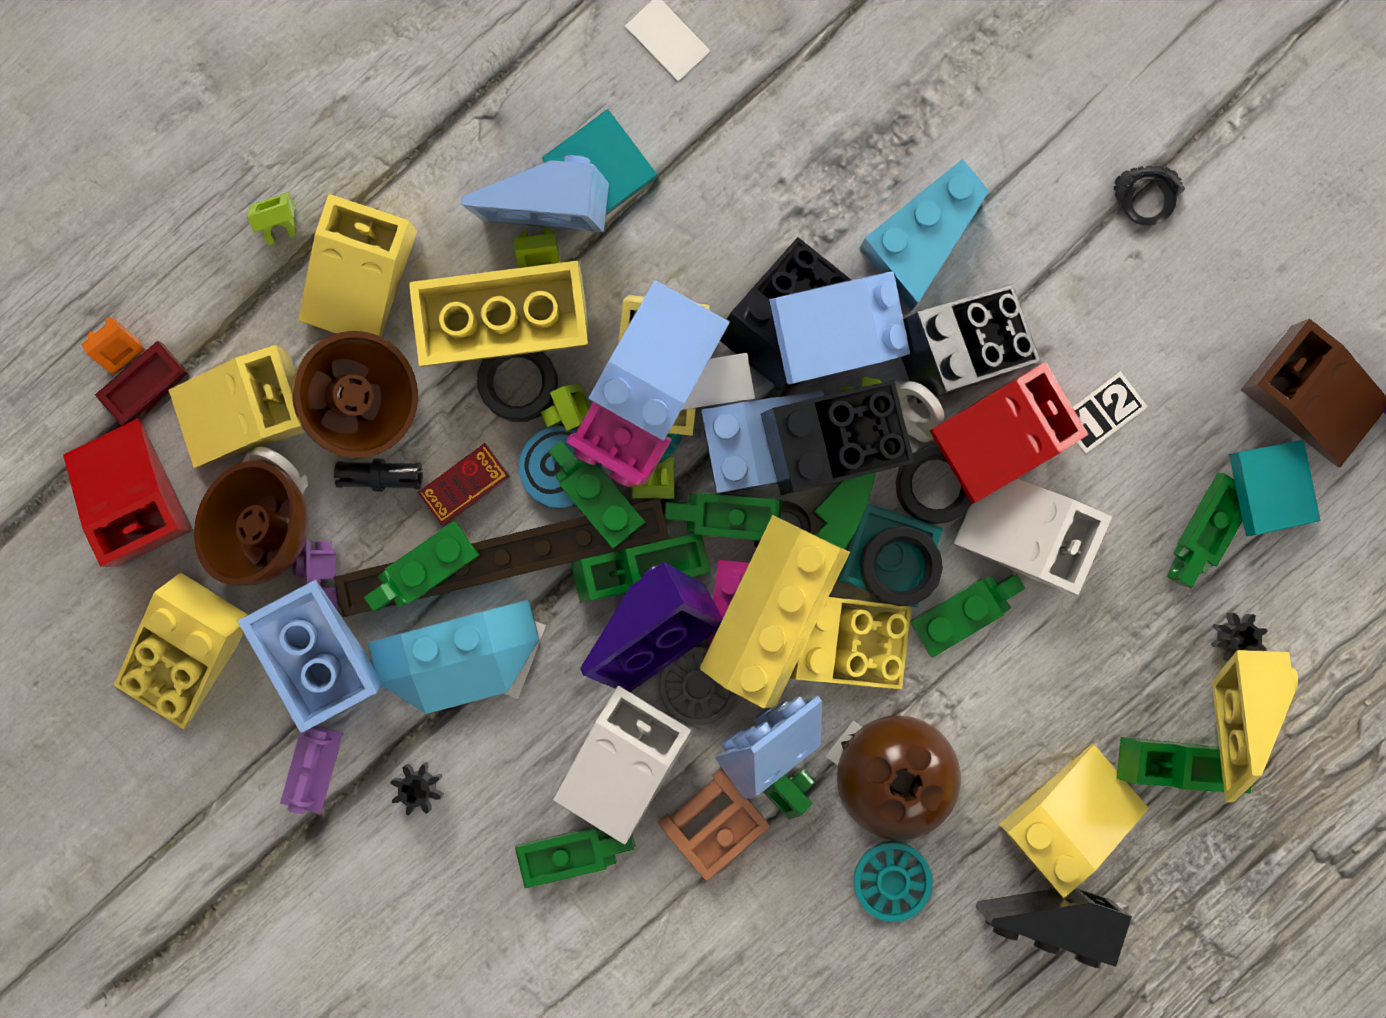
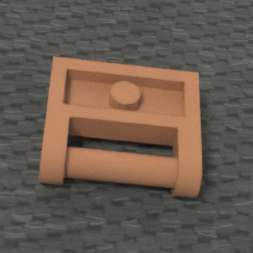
[658,768,771,881]

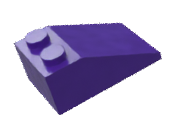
[580,562,723,692]

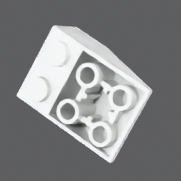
[953,479,1112,595]
[553,686,691,845]

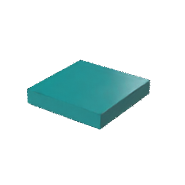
[542,109,658,216]
[1229,440,1321,536]
[837,504,943,607]

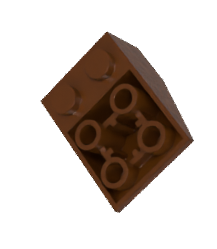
[1241,318,1386,468]

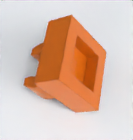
[81,317,145,375]

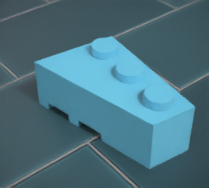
[860,159,989,311]

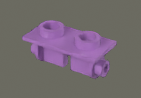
[292,541,337,610]
[280,726,343,814]

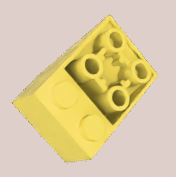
[298,194,417,337]
[169,345,305,469]
[114,572,248,730]
[790,597,912,689]

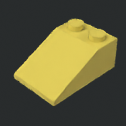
[1212,650,1298,803]
[998,744,1149,898]

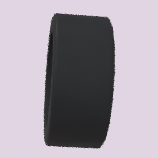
[477,351,558,422]
[895,445,972,524]
[859,526,943,606]

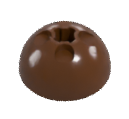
[292,331,418,458]
[194,461,309,586]
[837,716,961,840]

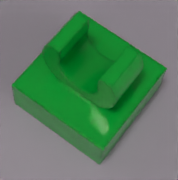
[763,768,816,819]

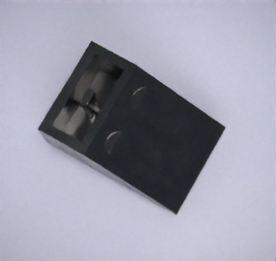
[720,237,851,389]
[901,284,1041,404]
[760,380,914,496]
[976,888,1132,968]

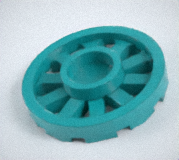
[853,841,933,922]

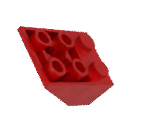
[929,362,1089,504]
[63,419,193,567]

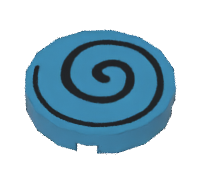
[519,426,602,508]

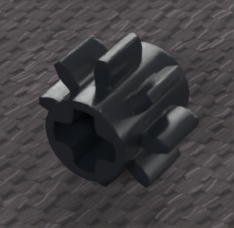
[1211,612,1268,661]
[390,762,444,815]

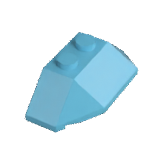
[368,600,539,714]

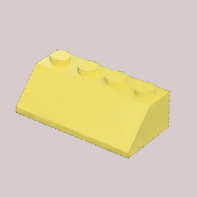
[409,261,589,367]
[699,515,850,709]

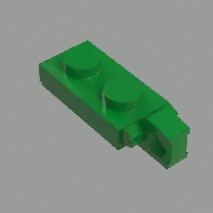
[548,441,646,550]
[1166,473,1242,588]
[665,492,783,541]
[364,521,480,611]
[910,574,1026,658]
[515,826,636,888]

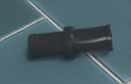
[334,458,423,492]

